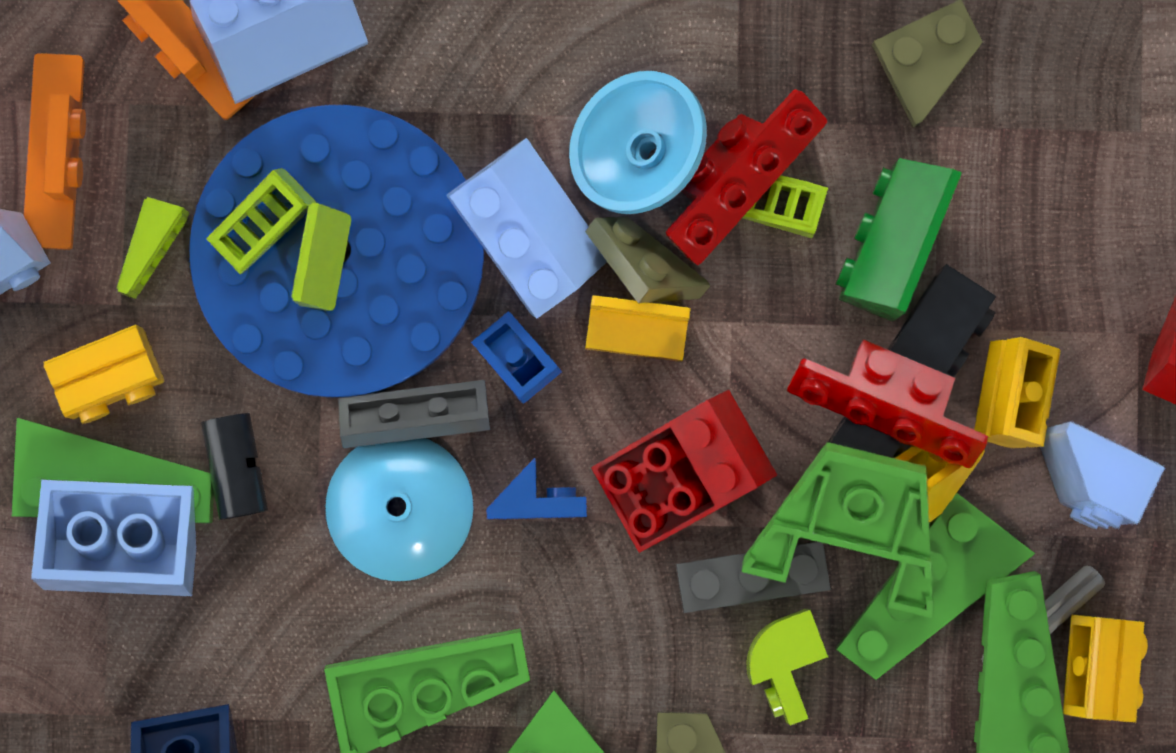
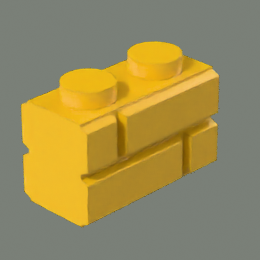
[43,325,164,424]
[974,337,1061,449]
[1063,614,1148,722]

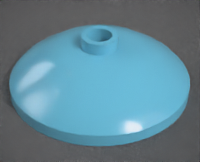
[569,71,707,214]
[325,438,474,581]

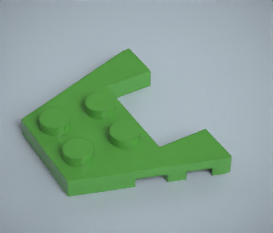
[742,442,934,618]

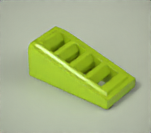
[206,168,316,274]
[743,175,828,238]
[116,197,190,299]

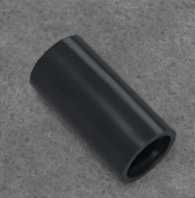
[201,413,268,520]

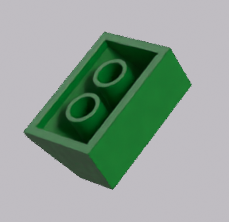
[835,158,962,322]

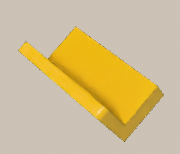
[585,295,691,362]

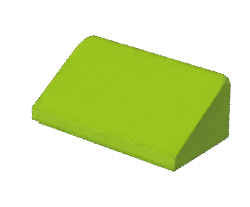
[291,202,351,311]

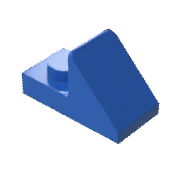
[471,311,562,404]
[486,458,587,519]

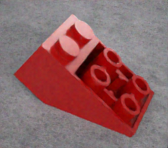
[591,389,777,553]

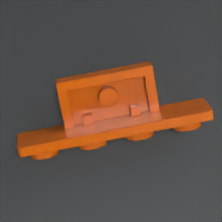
[117,0,256,120]
[24,53,86,250]

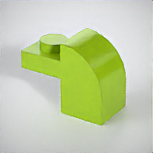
[746,609,828,726]

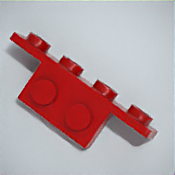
[666,89,827,265]
[787,340,989,468]

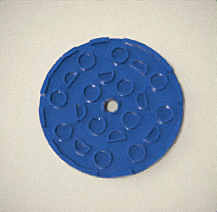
[190,105,484,398]

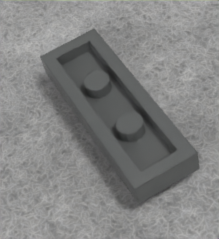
[338,380,491,448]
[676,542,831,613]

